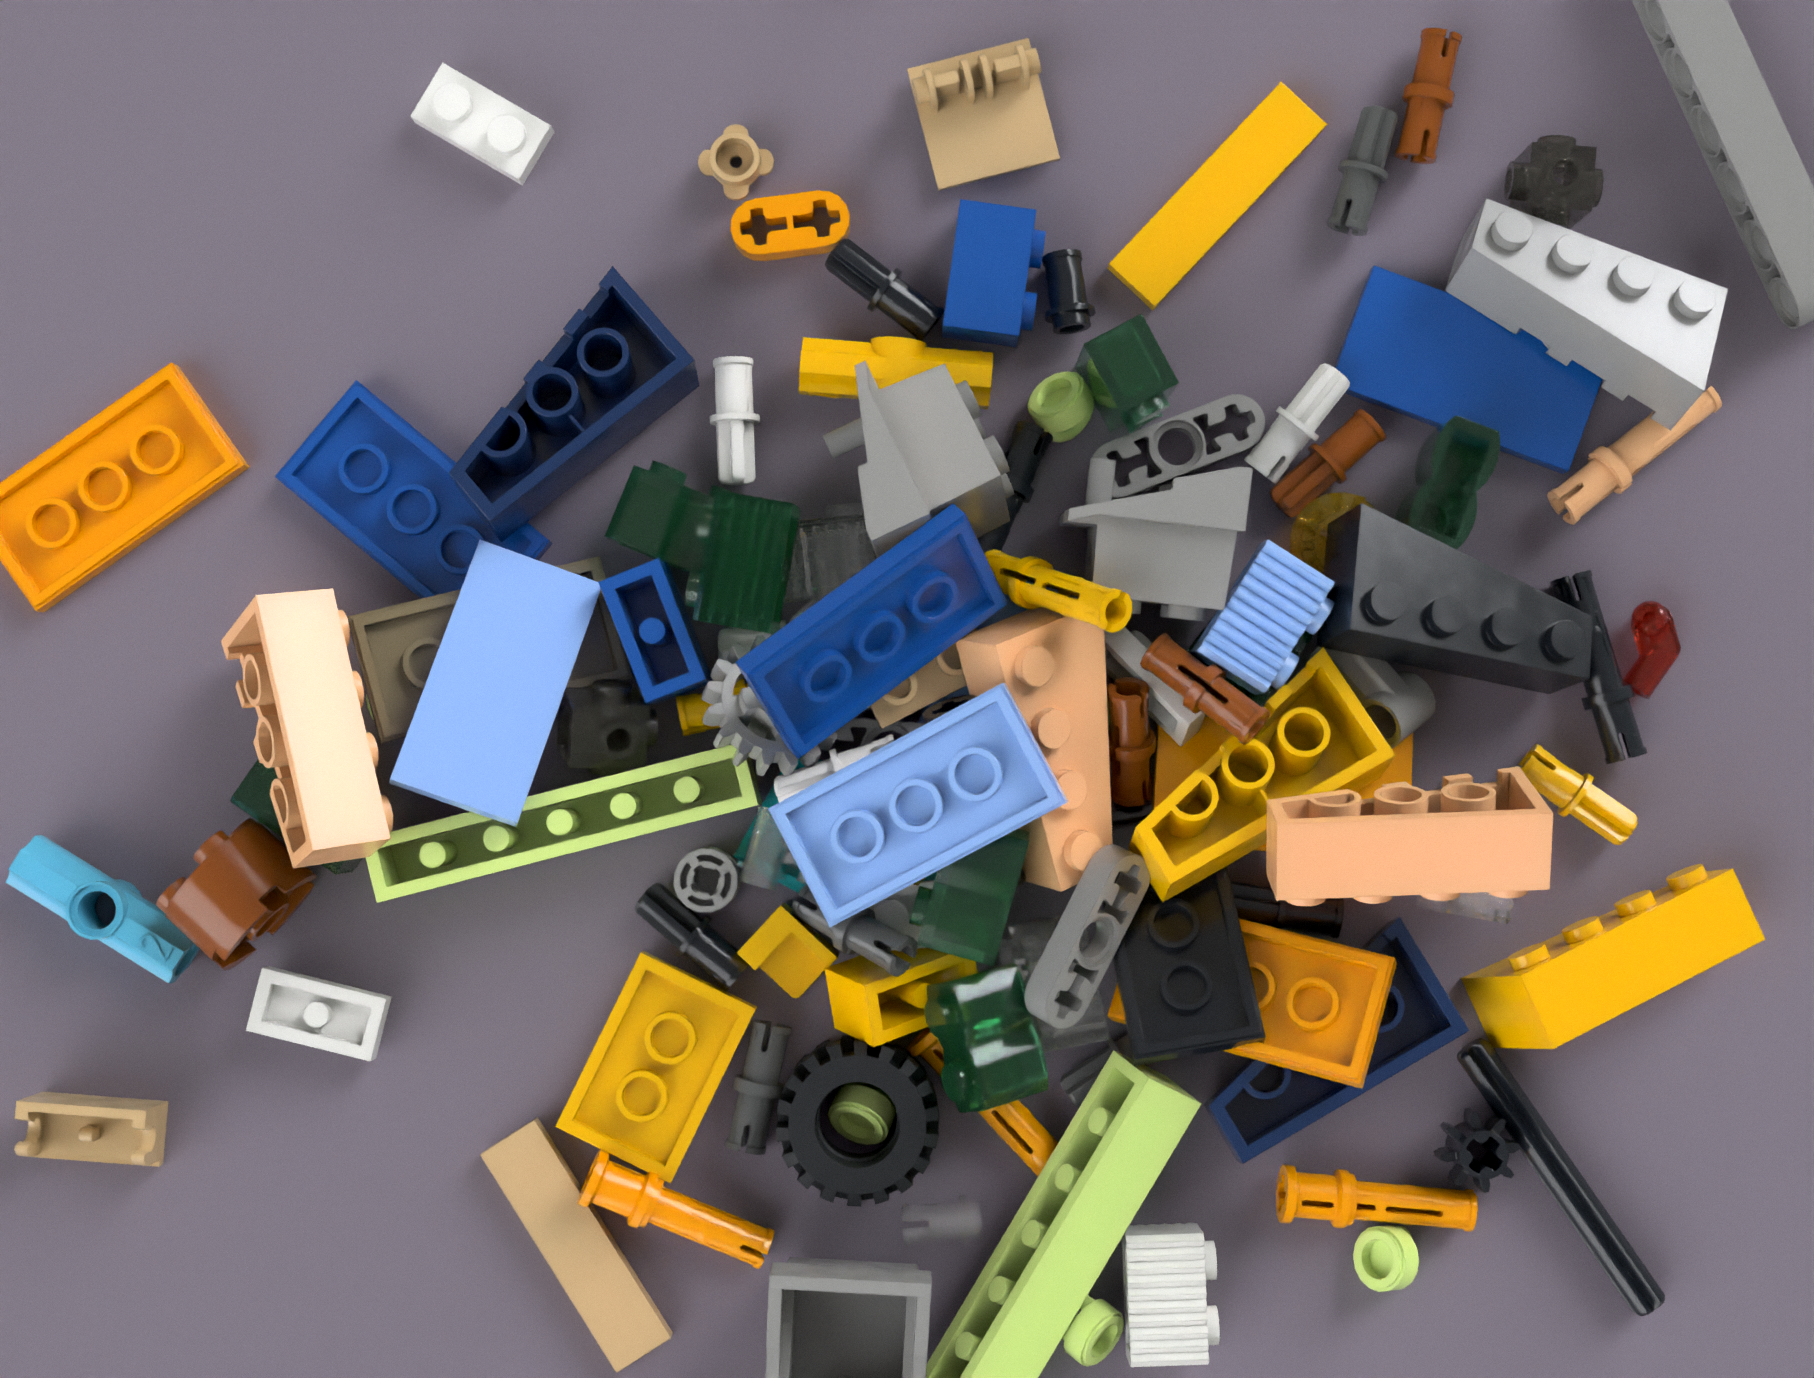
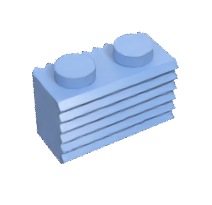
[1190,540,1335,695]

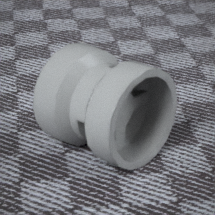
[674,847,742,913]

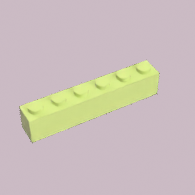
[365,744,763,903]
[926,1050,1202,1378]

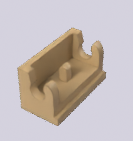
[14,1092,168,1167]

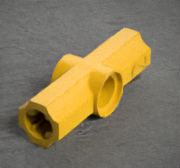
[799,336,993,410]

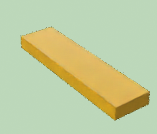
[1107,82,1327,311]

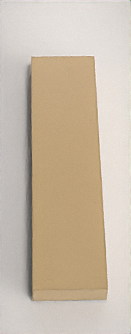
[480,1117,673,1373]

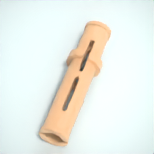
[1547,382,1722,525]

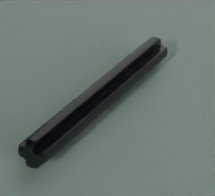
[1457,1038,1665,1316]

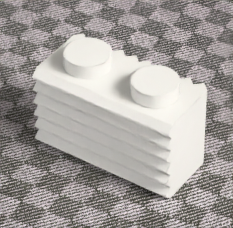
[1121,1223,1220,1367]

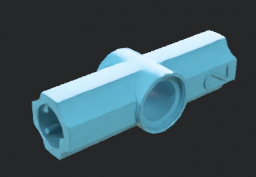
[6,835,200,984]

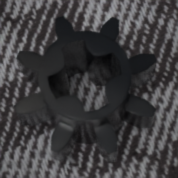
[1434,1108,1520,1193]

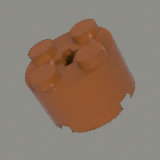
[156,818,317,971]

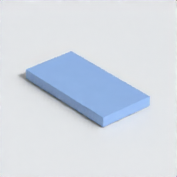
[389,540,601,827]
[768,683,1068,927]

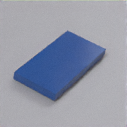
[1334,265,1602,474]
[275,380,553,599]
[735,503,1008,759]

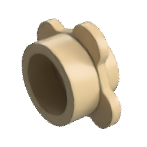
[698,124,774,201]

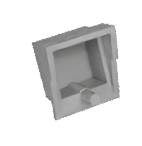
[822,360,1014,558]
[1059,458,1253,622]
[765,1257,932,1378]

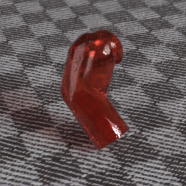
[1623,601,1681,699]

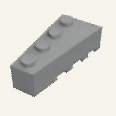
[1445,198,1728,431]

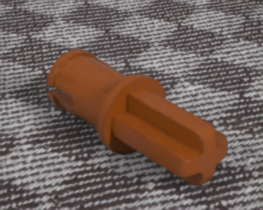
[1269,409,1387,518]

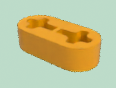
[730,190,850,261]

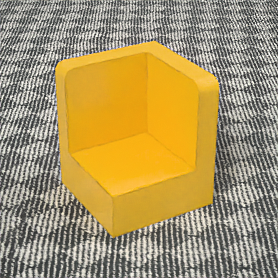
[737,902,840,999]

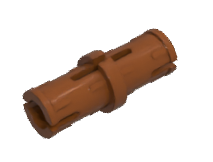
[1395,28,1462,164]
[1140,633,1270,745]
[1107,677,1156,807]

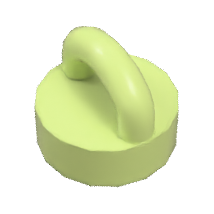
[1027,371,1094,443]
[828,1082,896,1145]
[1353,1225,1419,1292]
[1062,1295,1124,1367]

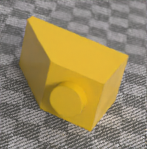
[824,944,982,1047]

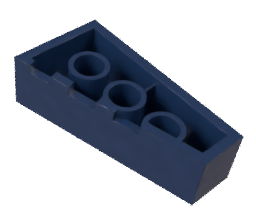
[449,266,700,542]
[1204,917,1470,1164]

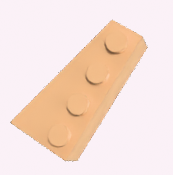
[221,588,393,869]
[956,598,1113,892]
[1266,766,1553,906]

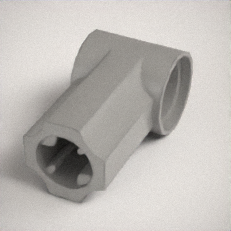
[1308,647,1436,749]

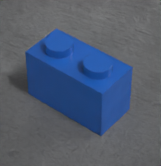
[942,199,1046,347]
[598,558,714,705]

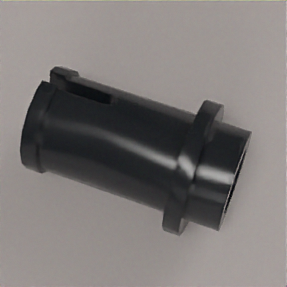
[1042,249,1096,334]

